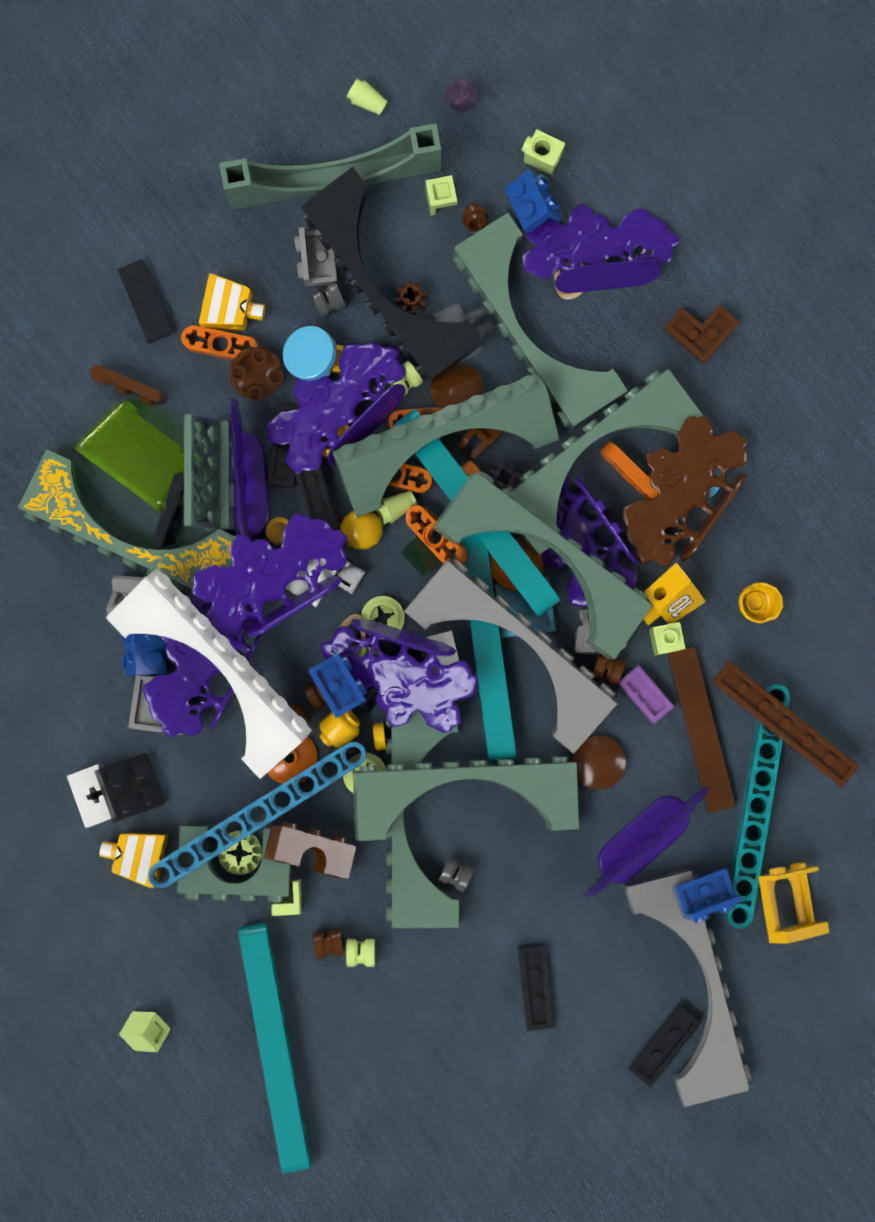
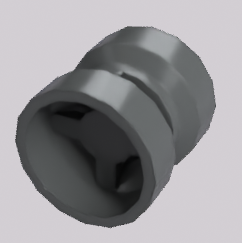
[310,282,346,318]
[438,856,475,893]

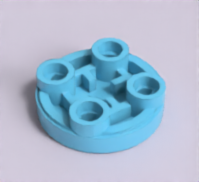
[283,326,336,381]

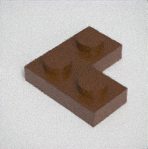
[663,305,740,365]

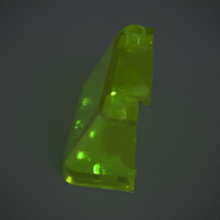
[74,400,203,513]

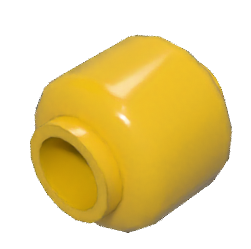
[319,710,360,748]

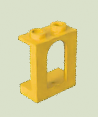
[758,862,830,943]

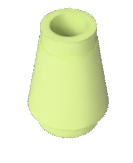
[347,79,388,115]
[376,490,417,524]

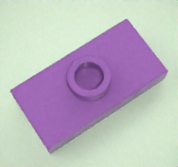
[618,665,674,724]

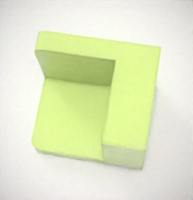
[425,175,457,215]
[272,879,302,916]
[119,1011,171,1052]

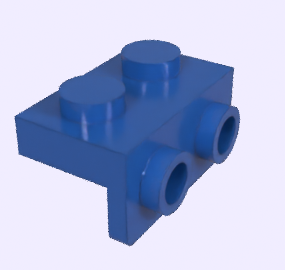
[504,169,562,233]
[121,633,167,676]
[308,652,367,718]
[672,868,742,923]

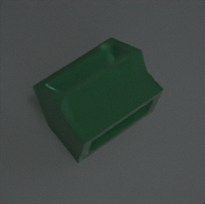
[401,536,441,577]

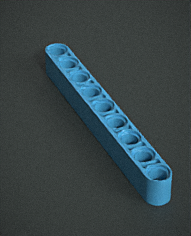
[148,742,366,888]

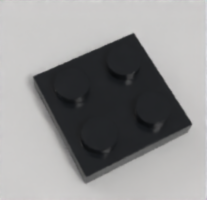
[94,753,165,823]

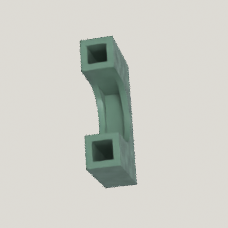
[177,826,292,902]

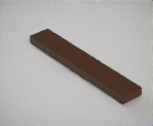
[667,647,736,813]
[711,661,860,788]

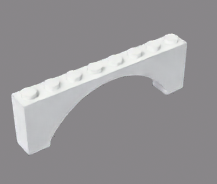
[106,568,312,779]

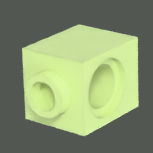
[522,129,565,175]
[649,622,685,656]

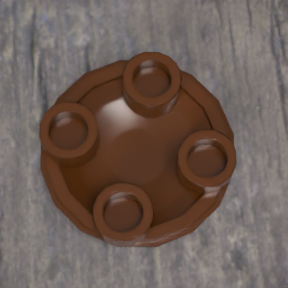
[229,347,284,401]
[430,364,484,409]
[572,735,626,790]

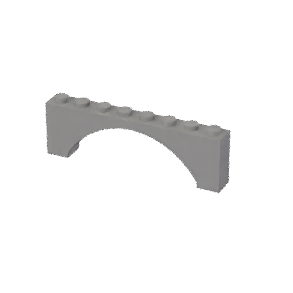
[404,558,617,753]
[624,869,751,1107]

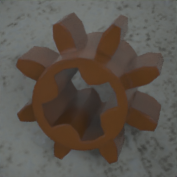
[395,280,428,316]

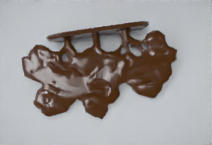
[622,416,747,565]

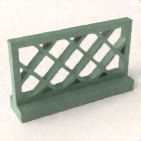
[184,414,234,531]

